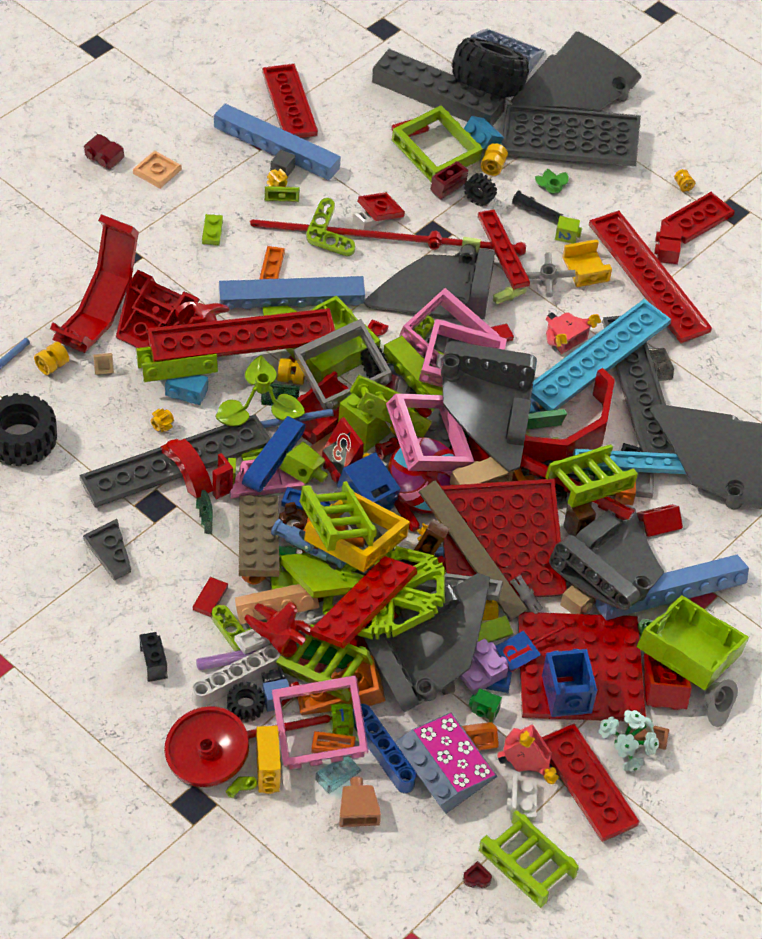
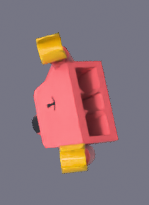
[546,312,601,354]
[498,724,559,785]

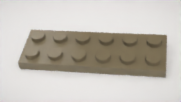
[239,495,279,577]

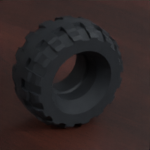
[451,37,530,97]

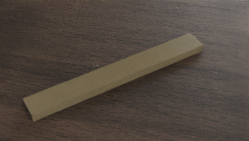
[419,480,527,622]

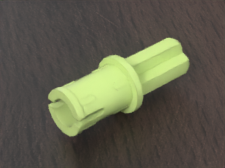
[493,287,526,304]

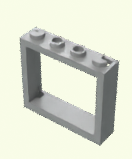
[294,319,392,410]

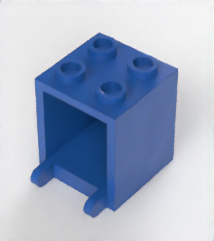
[337,452,401,511]
[542,649,597,717]

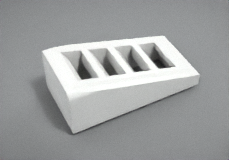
[353,209,385,230]

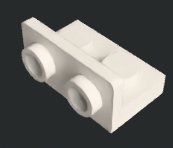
[506,772,537,821]

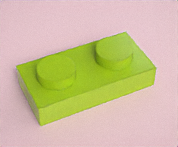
[202,214,223,246]

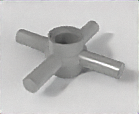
[526,252,576,298]

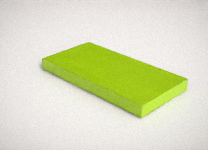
[279,553,350,598]

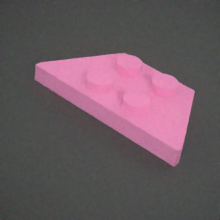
[230,460,304,499]

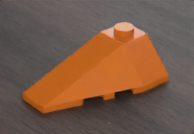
[298,655,386,715]

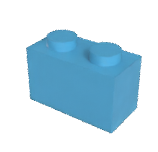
[464,116,504,150]
[165,375,208,405]

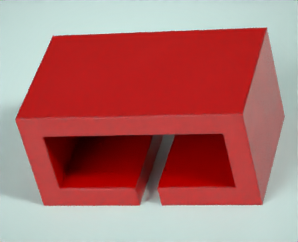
[654,225,682,265]

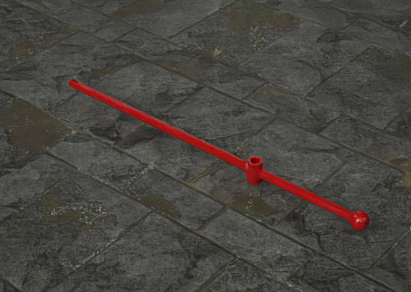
[250,219,526,255]

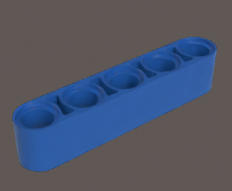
[242,416,306,493]
[352,704,416,793]

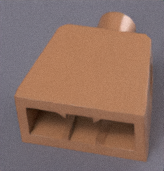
[339,777,381,827]

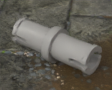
[510,575,543,614]

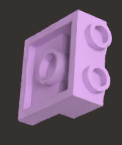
[460,639,509,694]

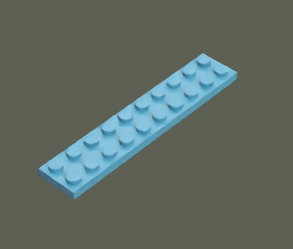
[531,299,671,411]

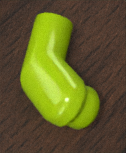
[225,776,257,798]

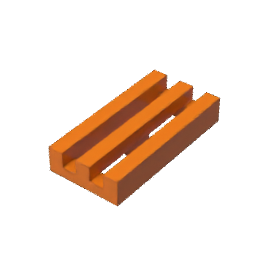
[311,731,356,758]

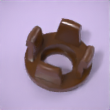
[279,502,308,530]

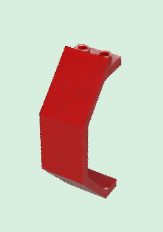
[50,214,139,353]
[522,368,615,462]

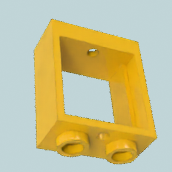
[256,726,281,794]

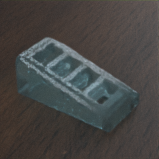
[315,756,361,794]

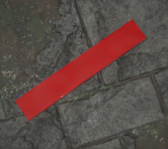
[478,209,530,290]

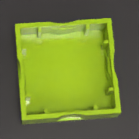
[285,296,381,383]
[637,595,749,690]

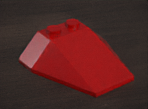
[116,269,200,348]

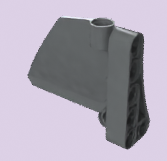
[364,244,495,320]

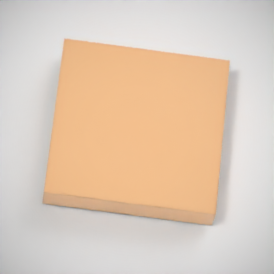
[133,150,182,189]

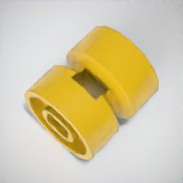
[480,143,508,176]
[34,341,70,375]
[277,358,307,385]

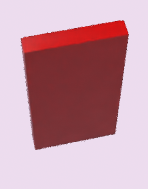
[661,192,735,244]

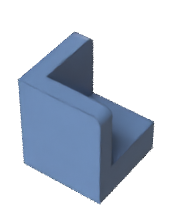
[262,679,289,712]

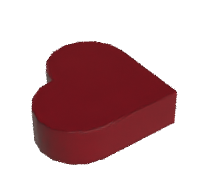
[463,861,492,888]

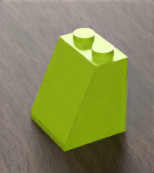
[338,393,391,453]

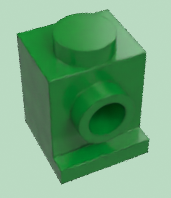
[468,688,502,723]

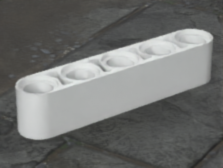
[192,645,281,707]

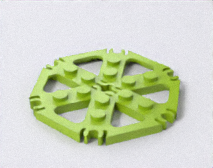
[323,546,445,639]

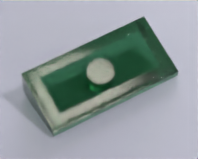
[261,383,300,406]

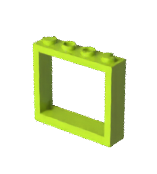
[391,105,483,182]

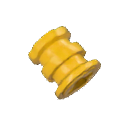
[674,169,696,192]

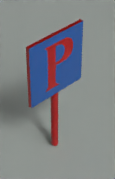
[496,625,566,672]

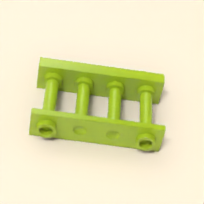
[136,347,218,382]
[350,375,432,437]
[545,444,638,508]
[300,481,377,551]
[276,624,374,702]
[478,810,579,908]

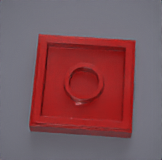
[357,192,405,221]

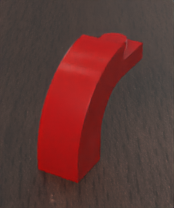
[160,438,213,499]

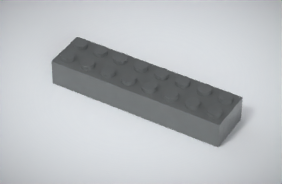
[372,49,506,126]

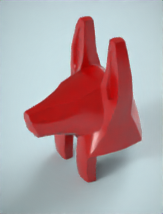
[175,301,230,325]
[244,602,312,657]

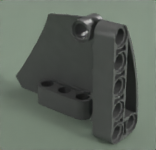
[511,31,642,112]
[441,341,537,472]
[650,404,762,509]
[549,507,664,610]
[363,573,490,713]

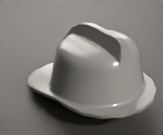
[705,679,738,727]

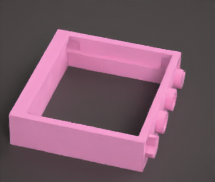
[399,288,499,367]
[419,319,507,388]
[386,394,474,471]
[272,676,369,770]

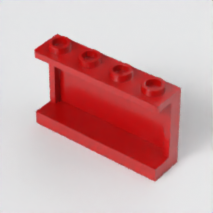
[297,371,361,445]

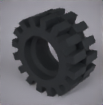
[464,173,497,207]
[360,345,389,379]
[227,682,265,722]

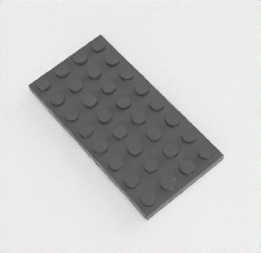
[501,104,641,166]

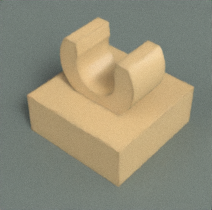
[93,353,114,375]

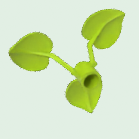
[215,355,305,426]

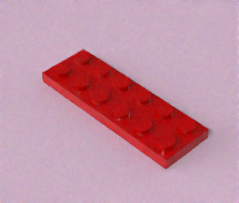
[262,63,318,138]
[310,556,417,649]
[542,723,640,842]

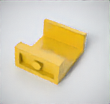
[562,239,612,287]

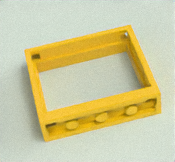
[304,492,410,573]

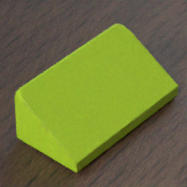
[264,186,300,202]

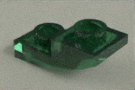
[196,490,213,534]

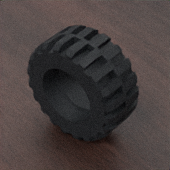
[0,393,57,466]

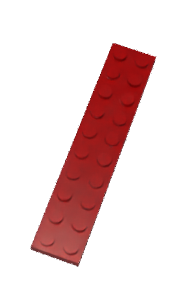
[589,210,712,343]
[147,308,335,362]

